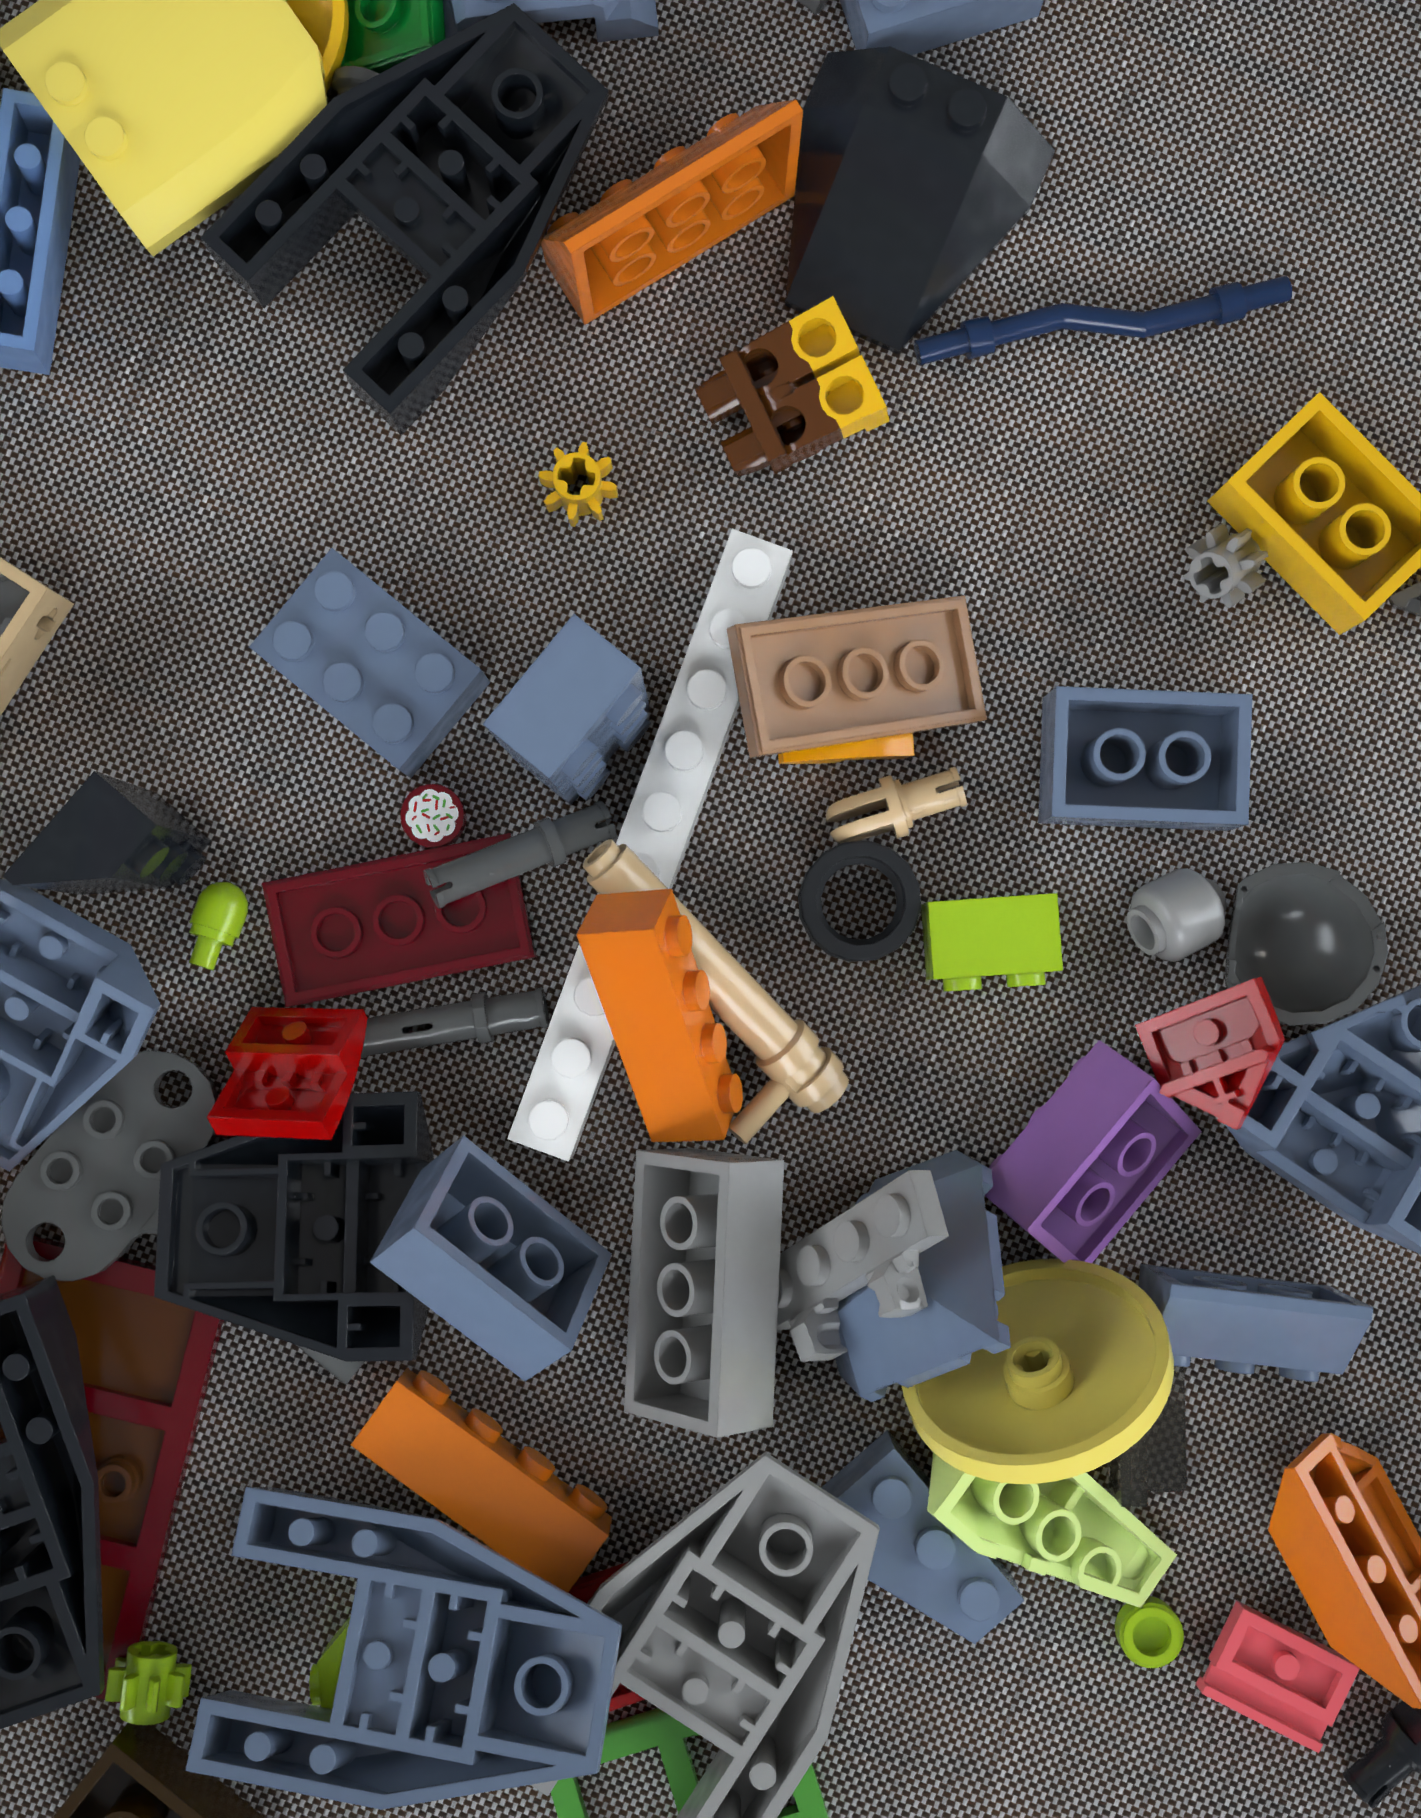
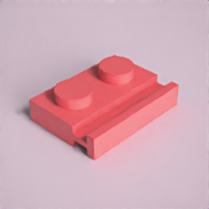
[1195,1600,1360,1753]

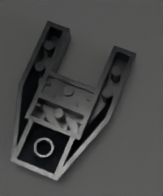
[200,3,609,436]
[0,1275,105,1729]

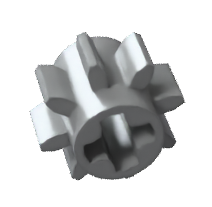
[1183,523,1268,608]

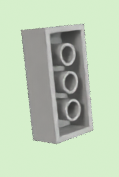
[624,1148,784,1438]

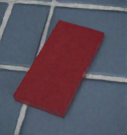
[262,833,537,1007]

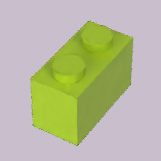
[921,893,1063,992]

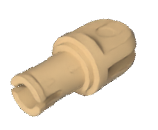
[825,766,967,843]

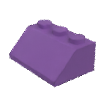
[985,1040,1202,1263]

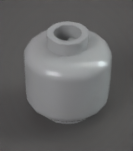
[1126,868,1227,962]

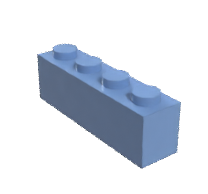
[0,88,80,375]

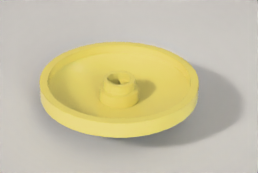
[902,1259,1174,1484]

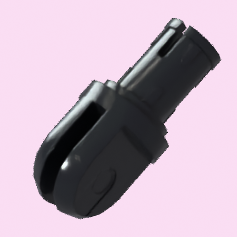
[1343,1701,1421,1809]

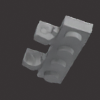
[777,1170,949,1362]

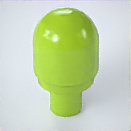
[189,882,248,971]

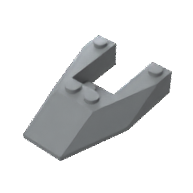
[531,1452,880,1818]

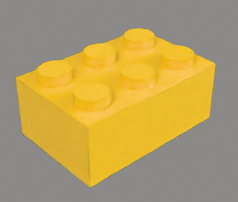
[1207,392,1421,635]

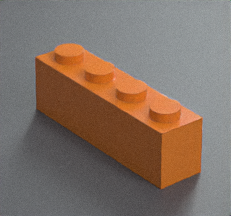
[576,889,743,1142]
[351,1368,612,1593]

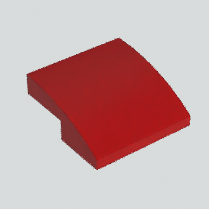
[207,1007,368,1140]

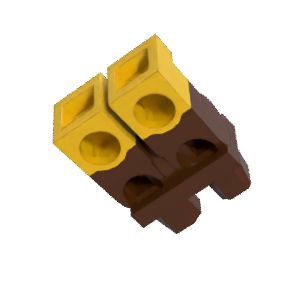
[695,296,889,477]

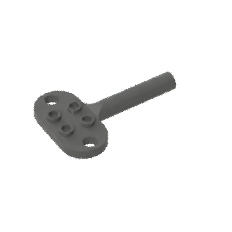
[1,1050,365,1385]

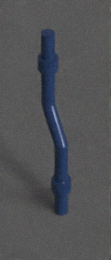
[914,276,1292,365]

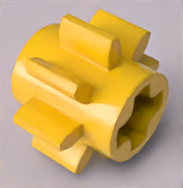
[538,442,618,527]

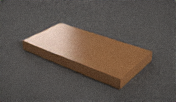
[727,595,987,758]

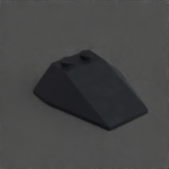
[785,46,1055,354]
[154,1091,434,1362]

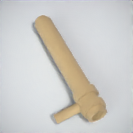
[583,839,849,1144]

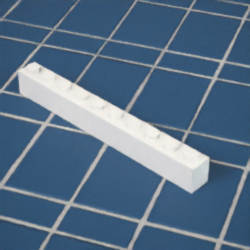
[507,529,793,1162]

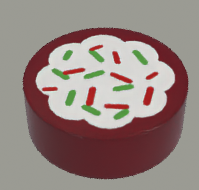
[400,784,467,849]

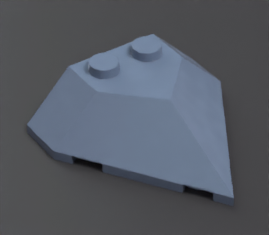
[1224,985,1421,1255]
[835,1150,1011,1402]

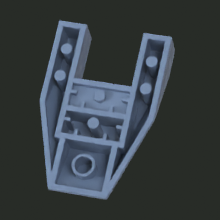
[185,1487,622,1810]

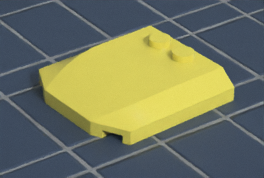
[0,0,328,257]

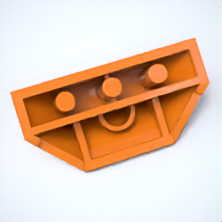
[1268,1433,1421,1709]

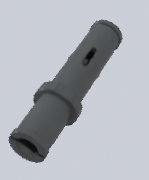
[423,800,616,909]
[361,988,550,1058]

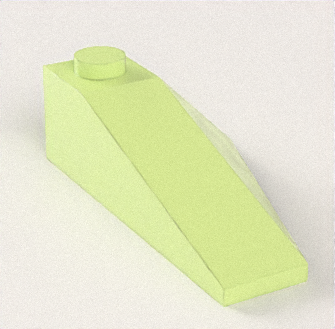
[927,1452,1177,1608]

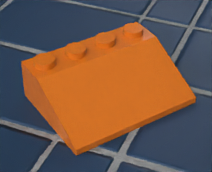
[541,99,803,325]

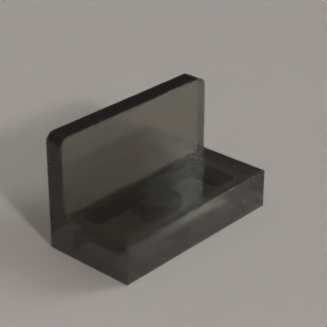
[1107,1366,1187,1507]

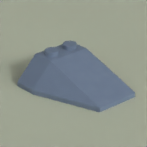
[0,879,161,1172]

